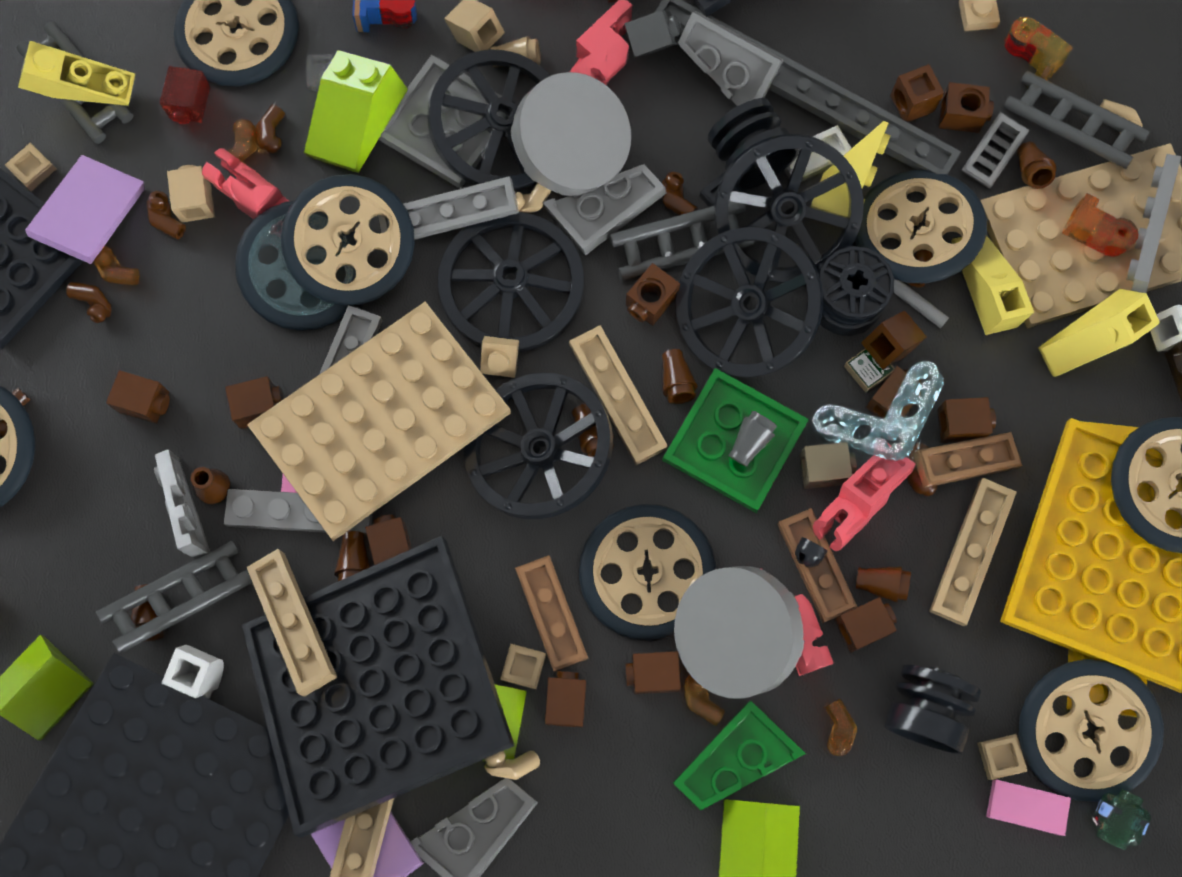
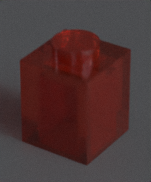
[159,66,211,124]

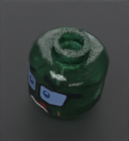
[1092,789,1151,850]

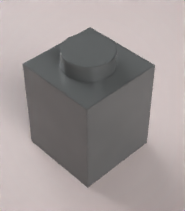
[625,10,681,57]

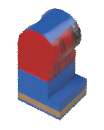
[353,0,418,32]

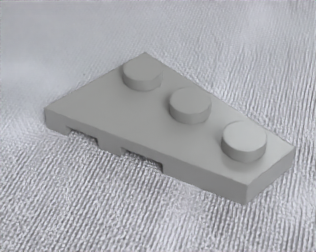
[678,11,784,106]
[543,164,667,255]
[154,449,210,559]
[410,778,538,877]

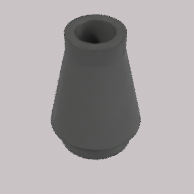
[728,411,777,467]

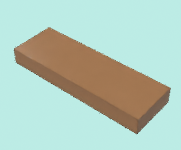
[913,432,1022,488]
[777,508,857,623]
[515,555,588,672]

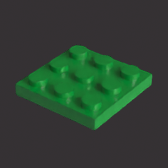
[662,368,809,513]

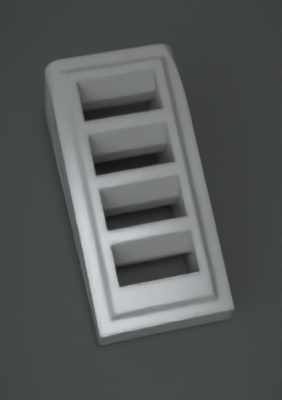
[961,112,1029,189]

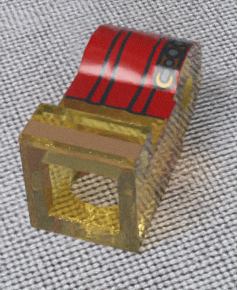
[1005,17,1073,81]

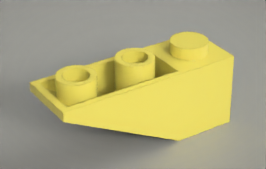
[18,41,135,106]
[811,121,891,217]
[951,235,1034,335]
[1038,289,1160,377]

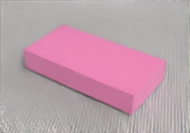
[986,779,1071,836]

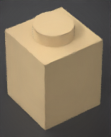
[444,0,505,52]
[167,165,215,223]

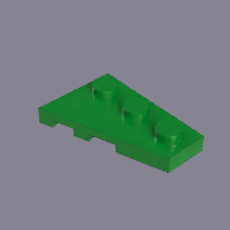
[673,700,806,811]

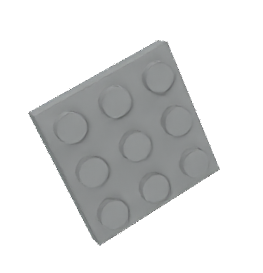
[378,55,507,189]

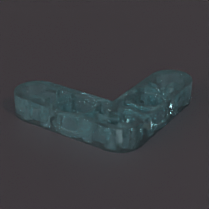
[813,361,944,461]

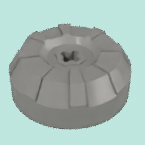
[511,72,631,196]
[674,566,804,698]

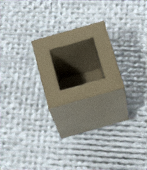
[799,442,857,489]

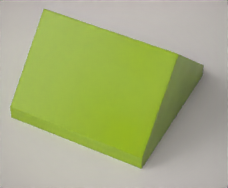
[0,634,94,740]
[719,799,800,877]

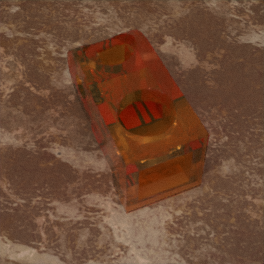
[1062,193,1139,257]

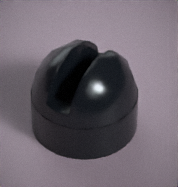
[795,537,828,568]

